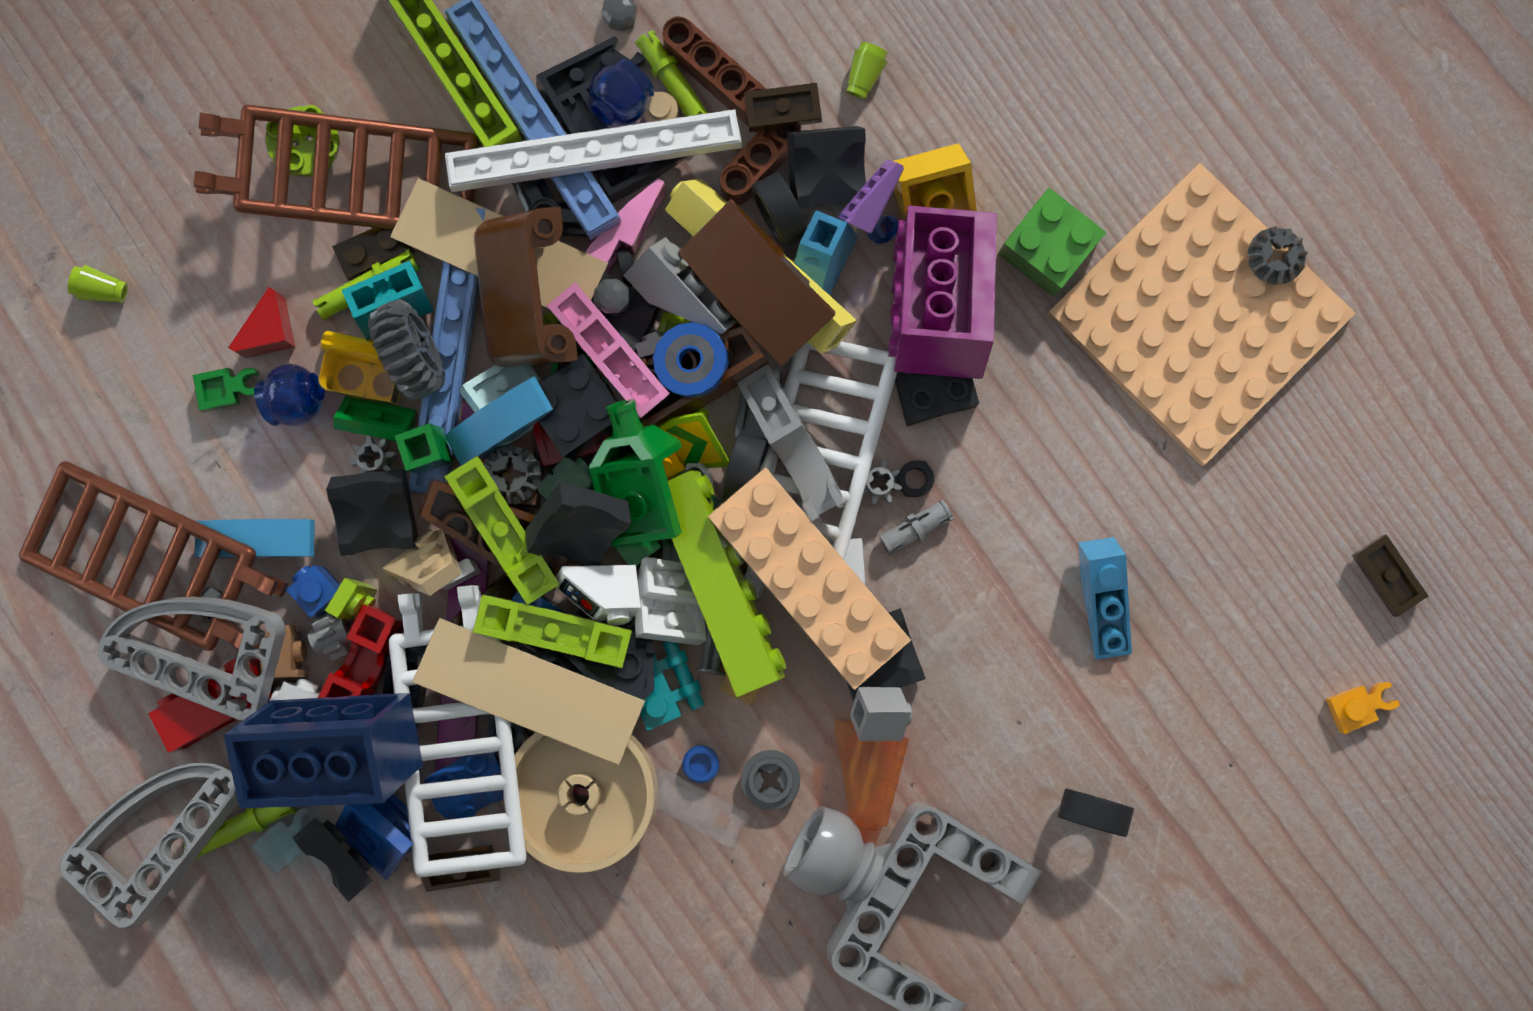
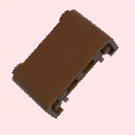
[474,207,578,368]

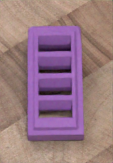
[838,159,904,234]

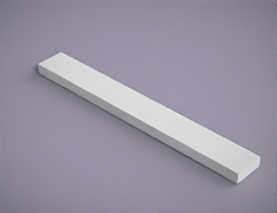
[445,109,742,192]

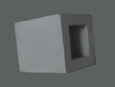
[850,687,912,741]

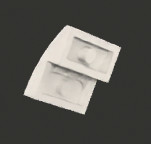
[635,557,706,645]

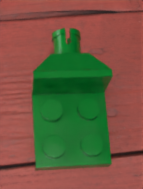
[588,399,682,546]

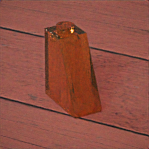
[833,719,909,831]

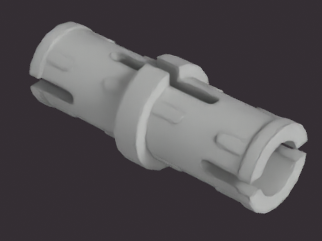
[878,500,954,555]

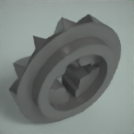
[1247,226,1308,285]
[483,444,541,505]
[741,750,800,810]

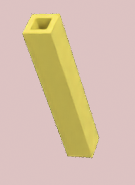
[665,178,857,354]

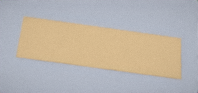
[390,178,608,308]
[412,618,645,765]

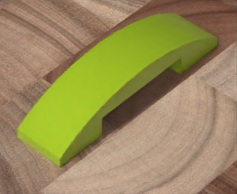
[444,456,559,605]
[472,595,632,668]

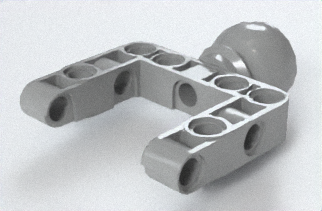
[783,802,1042,1011]

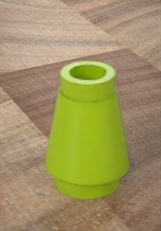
[846,42,888,99]
[67,265,128,303]

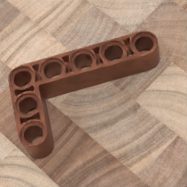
[662,16,802,205]

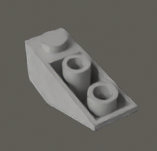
[623,237,738,334]

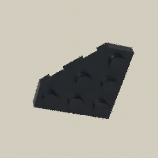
[560,564,654,703]

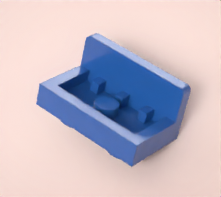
[424,752,503,820]

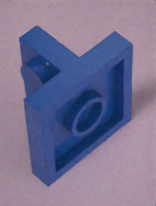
[334,794,413,880]

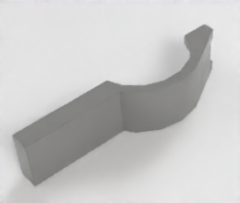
[737,364,846,523]

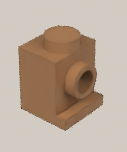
[261,625,308,678]

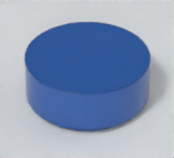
[682,745,720,783]

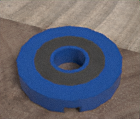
[653,322,729,398]

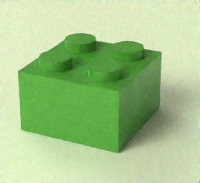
[998,188,1106,298]

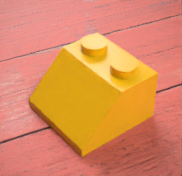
[894,143,977,220]

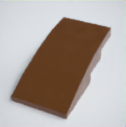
[678,199,836,366]

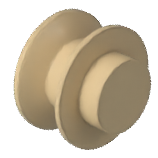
[642,92,679,123]

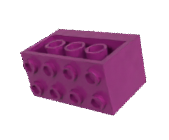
[888,206,997,379]

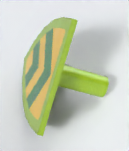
[657,408,730,468]

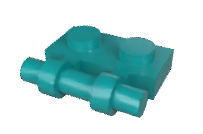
[640,641,705,731]

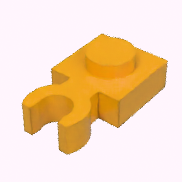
[1326,682,1400,734]

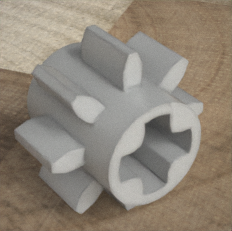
[349,436,398,474]
[863,460,902,506]
[307,613,351,661]

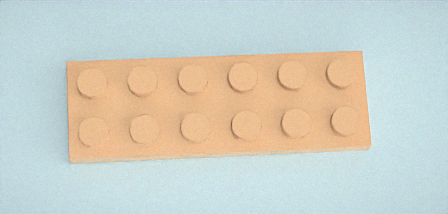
[707,467,911,690]

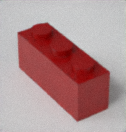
[148,658,275,753]

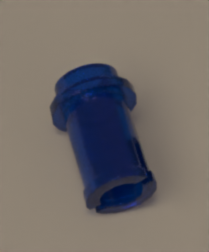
[867,215,898,244]

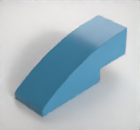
[444,377,553,465]
[195,519,315,559]

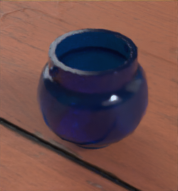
[589,58,655,126]
[254,364,325,426]

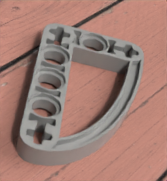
[98,597,285,720]
[60,763,238,929]

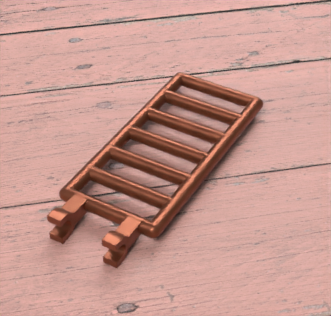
[194,104,479,230]
[19,461,289,651]

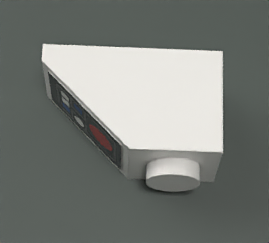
[555,565,641,625]

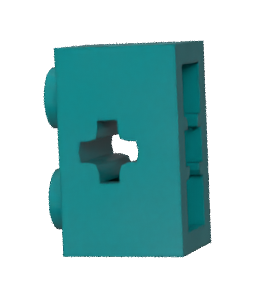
[342,261,434,340]

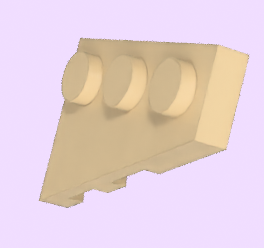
[381,528,462,596]

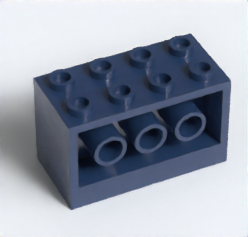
[223,693,423,809]

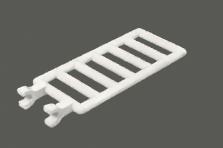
[744,341,897,599]
[389,585,526,877]

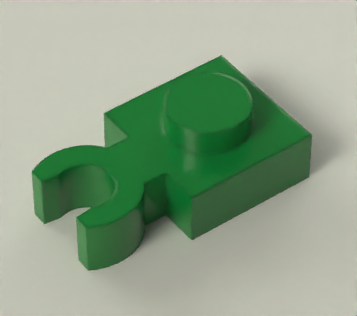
[192,368,263,412]

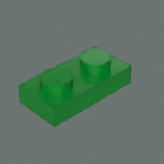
[333,396,417,441]

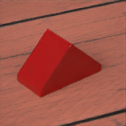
[228,287,295,358]

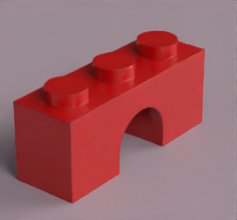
[318,604,404,698]

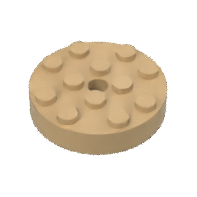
[503,732,658,873]

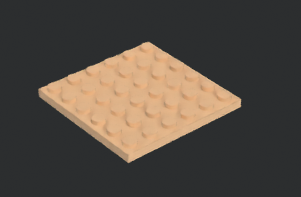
[1047,163,1356,466]

